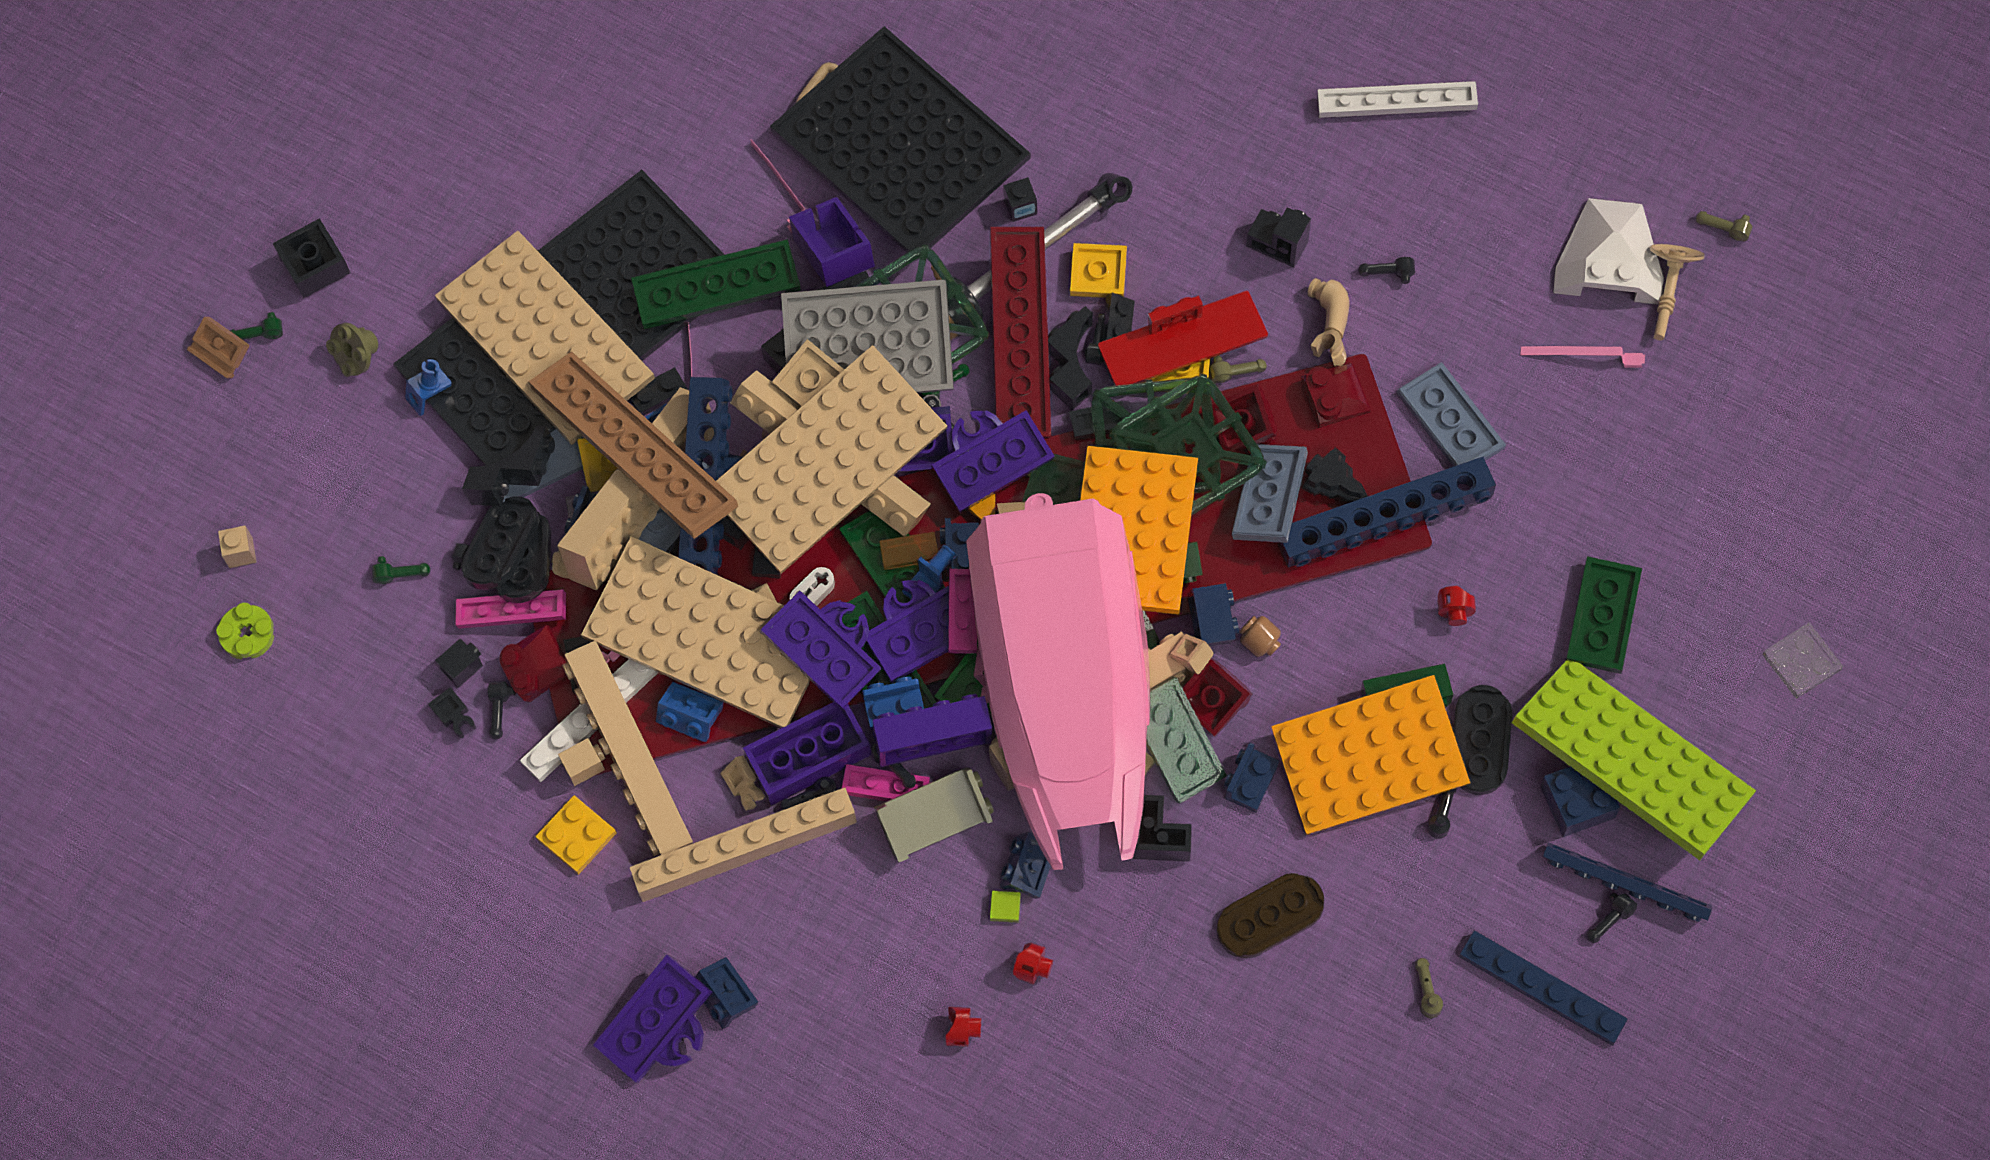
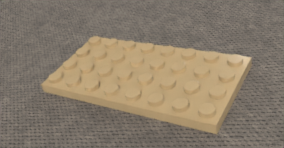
[435,231,655,445]
[716,345,947,574]
[581,536,810,728]

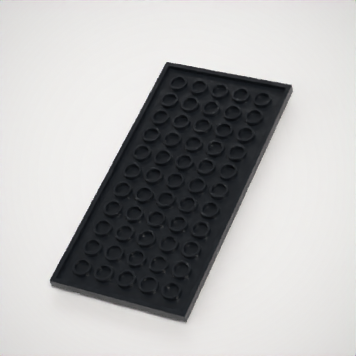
[393,169,725,466]

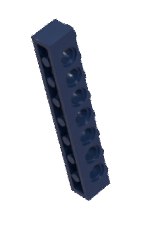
[678,377,733,575]
[1277,457,1496,567]

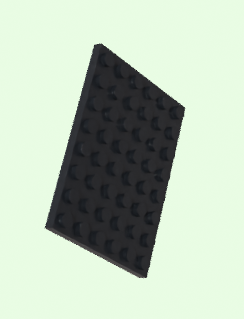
[770,26,1031,261]

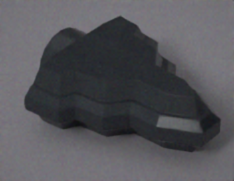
[1302,447,1368,503]

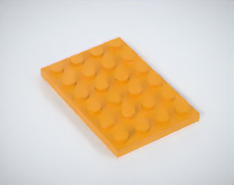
[1080,446,1198,615]
[1271,675,1470,835]

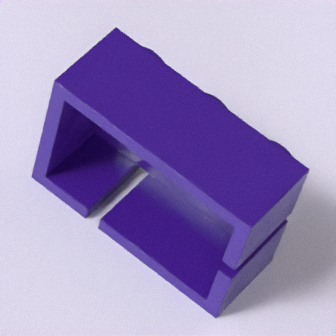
[789,197,875,287]

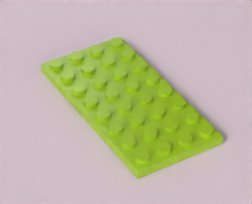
[1512,660,1756,860]

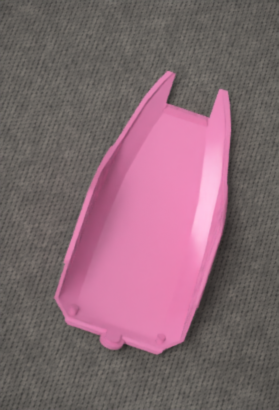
[966,493,1150,870]

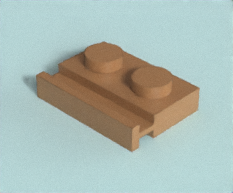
[187,317,250,378]

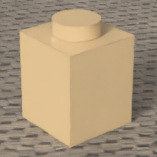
[218,526,257,568]
[558,738,605,786]

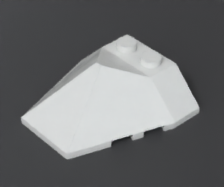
[1553,198,1664,304]

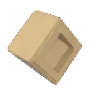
[1169,634,1213,674]

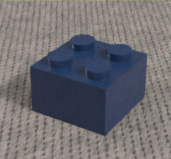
[1187,583,1239,647]
[1540,766,1620,837]

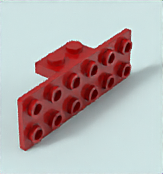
[1098,291,1268,391]

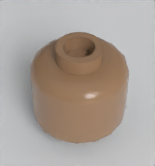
[1239,616,1281,657]

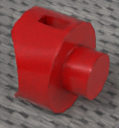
[1437,586,1476,626]
[1013,943,1054,984]
[946,1006,982,1047]

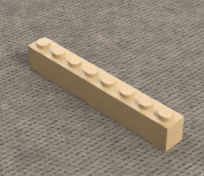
[730,370,931,537]
[562,640,693,856]
[630,788,857,902]

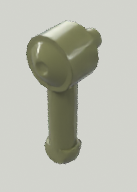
[1696,211,1753,242]
[1210,355,1267,383]
[1415,958,1443,1018]

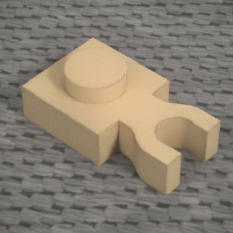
[721,756,765,810]

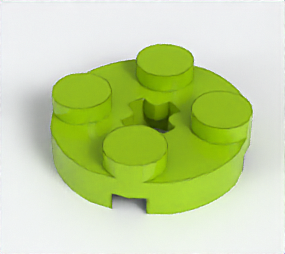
[216,602,274,659]

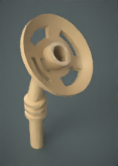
[1650,244,1705,341]

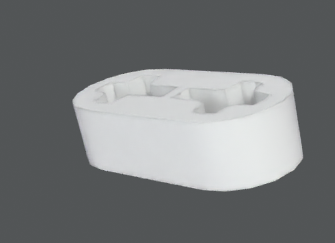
[790,567,835,606]

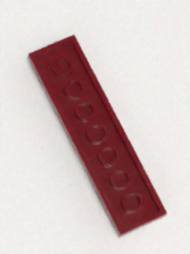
[989,227,1051,438]

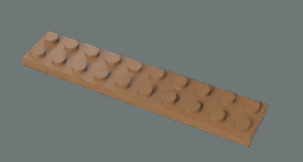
[529,351,738,539]

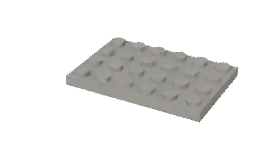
[781,280,954,393]

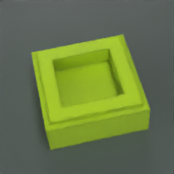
[990,891,1021,923]

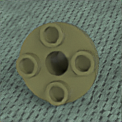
[326,322,378,377]

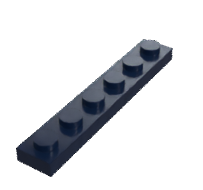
[1543,842,1712,922]
[1459,930,1628,1046]

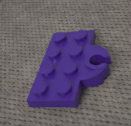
[931,410,1055,513]
[866,579,949,684]
[760,591,881,710]
[593,954,712,1083]

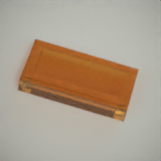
[880,532,938,570]

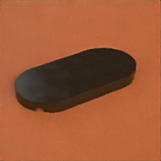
[1217,873,1324,958]

